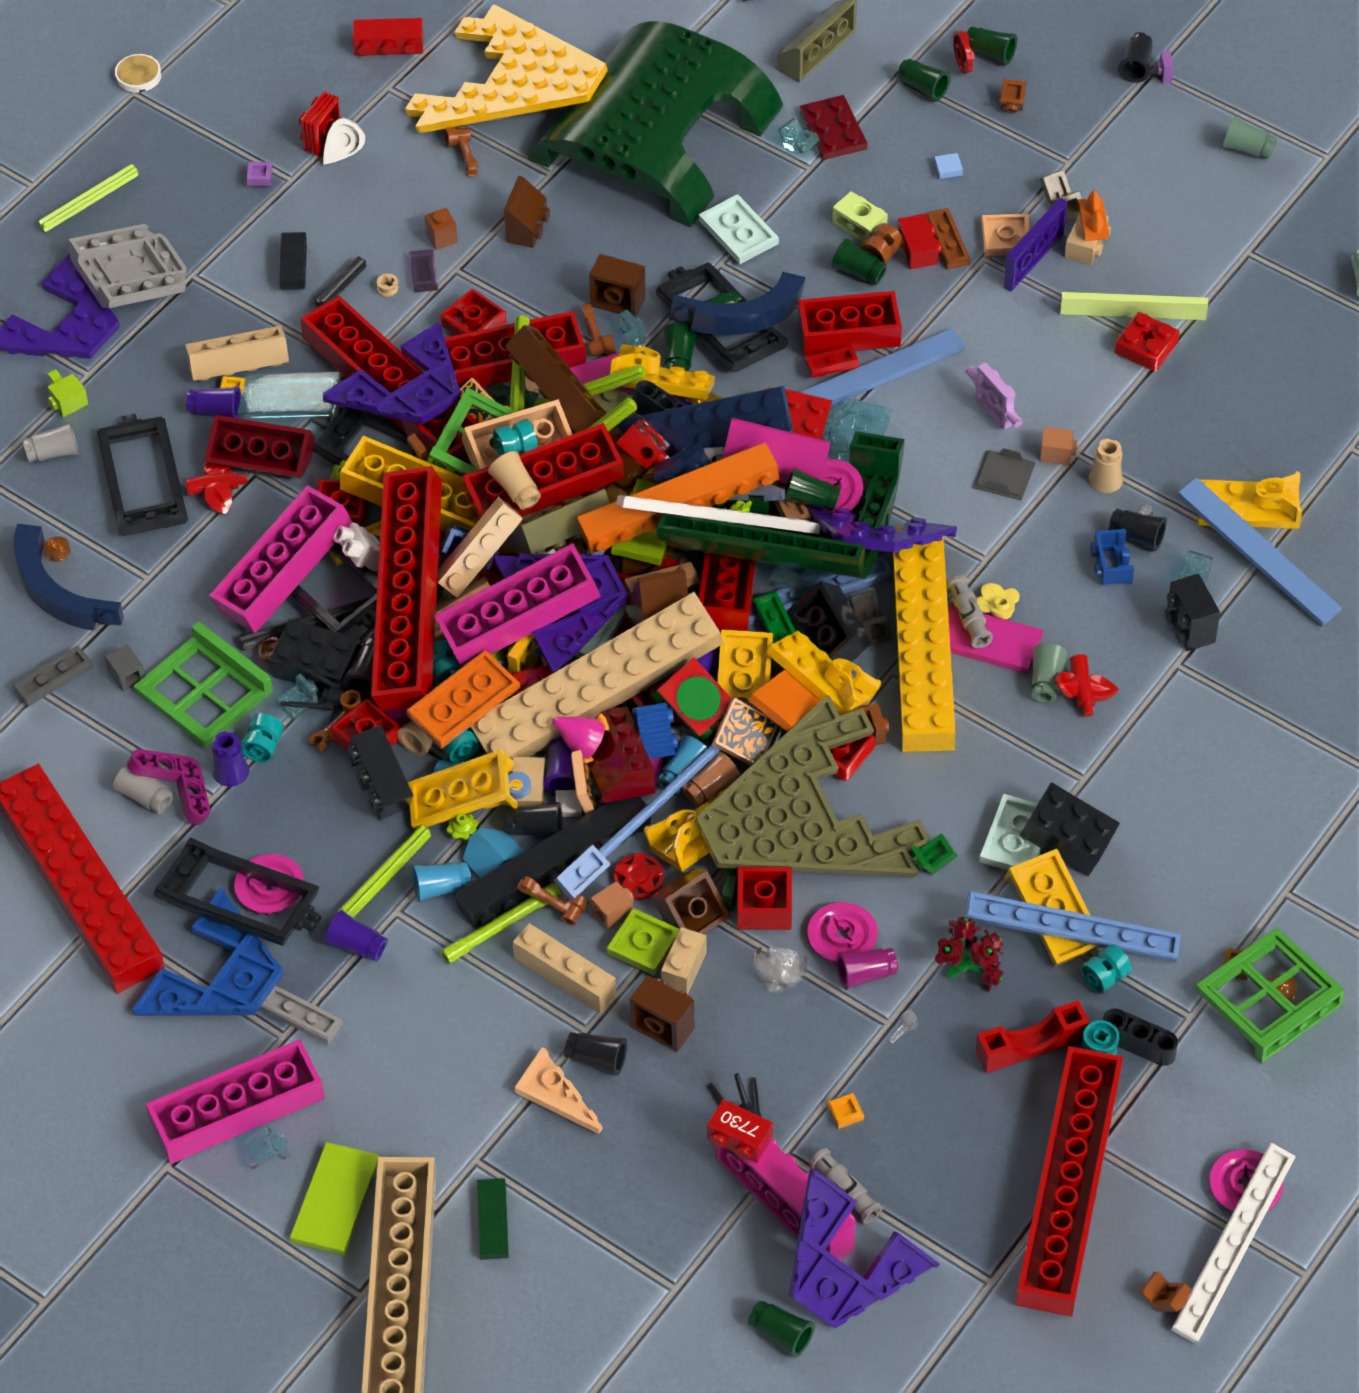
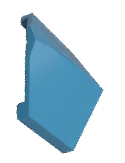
[463,828,524,879]

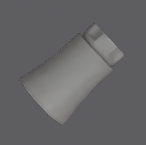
[23,421,79,462]
[113,763,173,814]

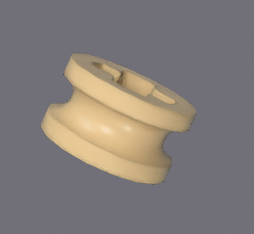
[377,274,398,297]

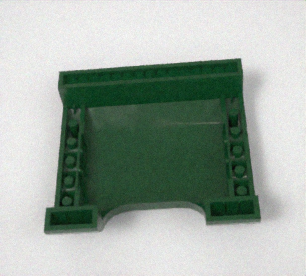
[528,21,783,228]
[657,431,905,579]

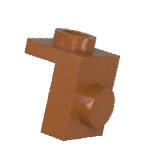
[999,79,1027,113]
[853,704,890,746]
[1140,1272,1193,1312]

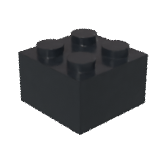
[1165,573,1220,651]

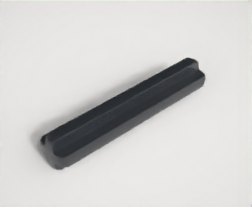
[315,256,367,307]

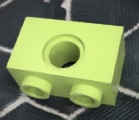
[832,191,888,242]

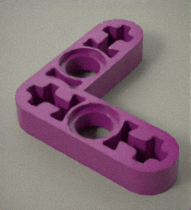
[127,749,210,825]

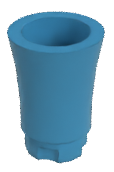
[657,736,708,795]
[412,862,471,902]

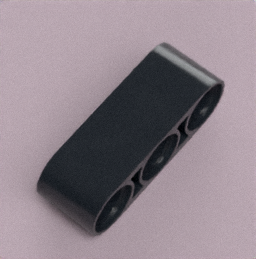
[280,232,307,290]
[631,380,687,415]
[1103,1008,1178,1066]

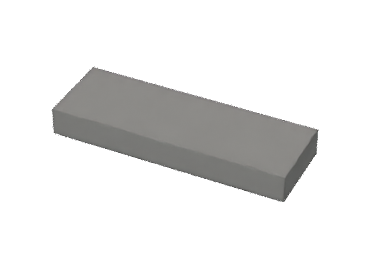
[260,986,343,1045]

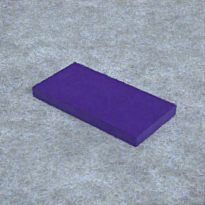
[1004,198,1067,292]

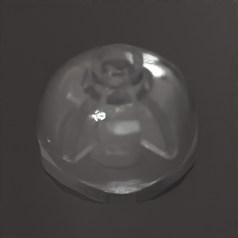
[753,947,808,994]

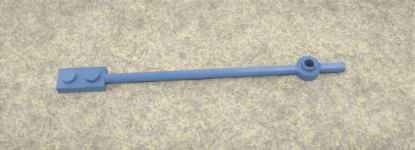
[553,703,763,900]

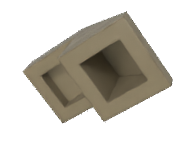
[1040,170,1082,222]

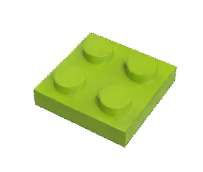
[607,908,680,976]

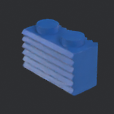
[632,703,678,759]

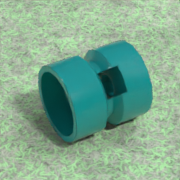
[493,419,538,456]
[433,640,462,686]
[241,713,284,763]
[443,727,480,763]
[1080,944,1132,994]
[1081,1020,1119,1055]

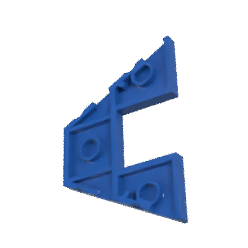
[132,888,284,1016]

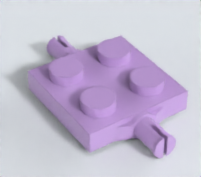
[965,362,1023,430]

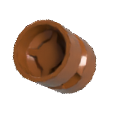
[860,223,903,263]

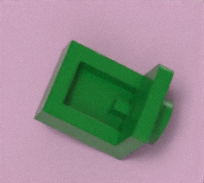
[911,833,958,875]

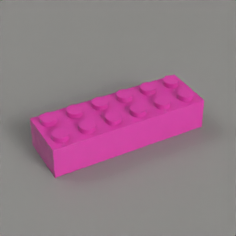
[209,485,352,633]
[435,543,601,667]
[146,1039,325,1164]
[715,1138,856,1261]

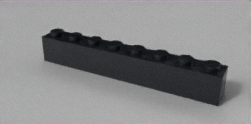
[456,796,651,929]

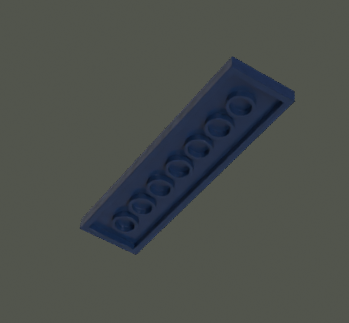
[617,386,794,457]

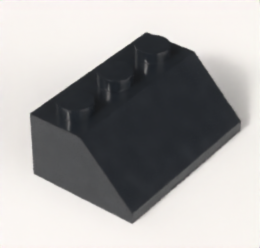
[787,580,872,661]

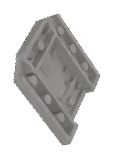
[68,224,186,308]

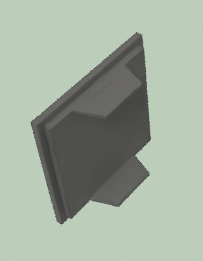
[973,448,1035,500]

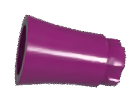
[836,948,898,990]

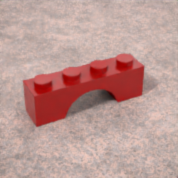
[975,1000,1090,1073]

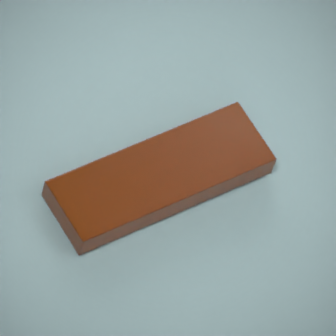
[926,208,970,270]

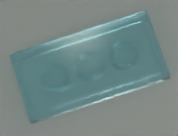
[237,372,342,418]

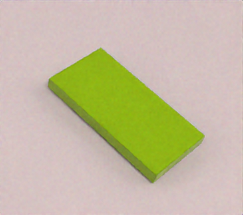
[611,478,667,566]
[290,1142,380,1256]

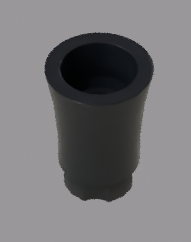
[1118,32,1153,83]
[1109,509,1167,551]
[342,639,374,698]
[505,802,563,837]
[564,1032,627,1076]

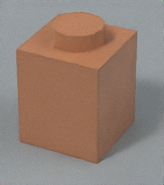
[1040,427,1078,465]
[591,881,634,930]

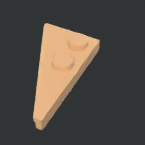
[515,1047,602,1134]

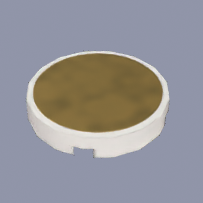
[115,54,161,93]

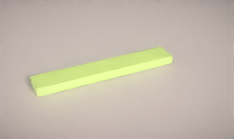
[1060,292,1208,320]

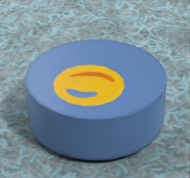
[508,772,531,799]

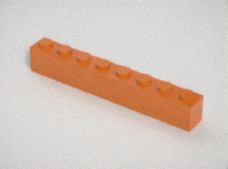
[577,442,779,554]

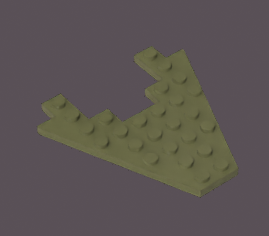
[695,696,930,878]

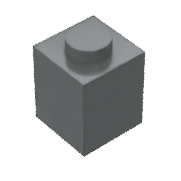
[105,644,145,692]

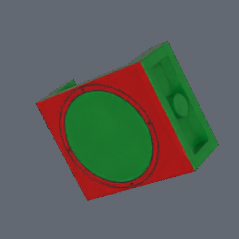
[651,657,732,740]

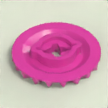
[806,459,864,513]
[234,854,304,916]
[807,902,878,963]
[1209,1149,1283,1211]

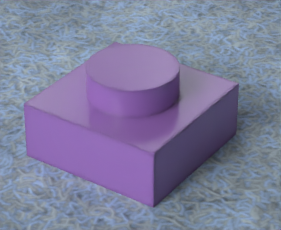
[1156,50,1174,84]
[247,162,273,186]

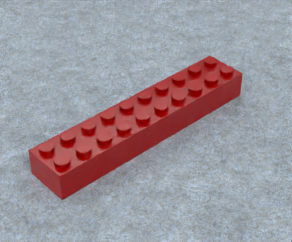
[300,296,479,464]
[371,466,442,711]
[0,763,165,994]
[1016,1046,1123,1317]

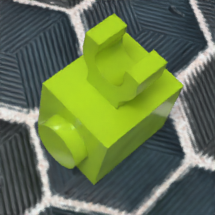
[47,369,88,417]

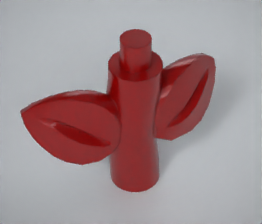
[186,463,248,515]
[1055,654,1119,717]

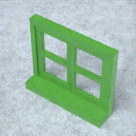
[427,387,515,477]
[133,621,273,748]
[1195,927,1345,1063]

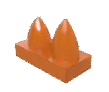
[1078,190,1109,241]

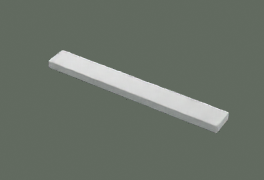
[617,495,820,534]
[1171,1143,1296,1344]

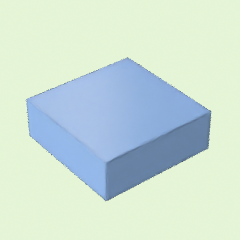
[934,153,963,179]

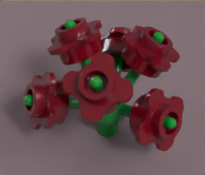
[935,917,1004,992]

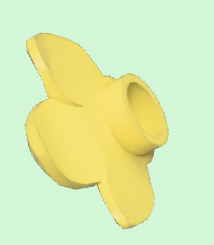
[976,583,1019,619]

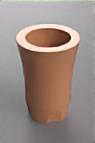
[681,751,741,808]

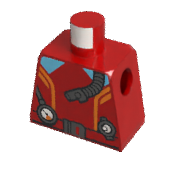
[616,417,670,469]

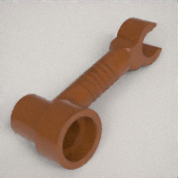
[444,127,478,177]
[581,303,616,357]
[309,690,362,752]
[517,876,589,926]

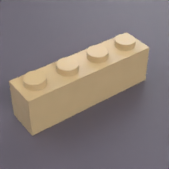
[185,325,289,381]
[437,497,523,598]
[513,923,617,1014]

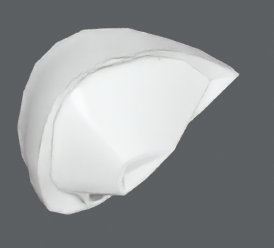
[323,117,365,165]

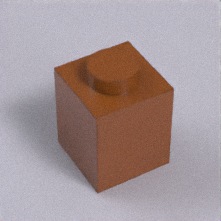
[425,207,458,250]

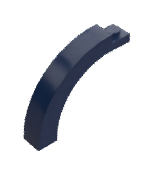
[669,272,806,335]
[14,523,124,631]

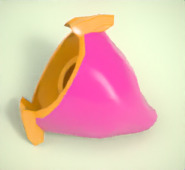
[552,713,609,763]

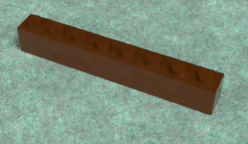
[505,325,651,488]

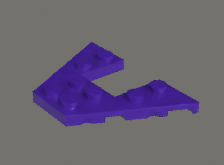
[0,254,120,359]
[322,322,461,424]
[807,507,957,552]
[493,553,628,674]
[788,1168,940,1329]

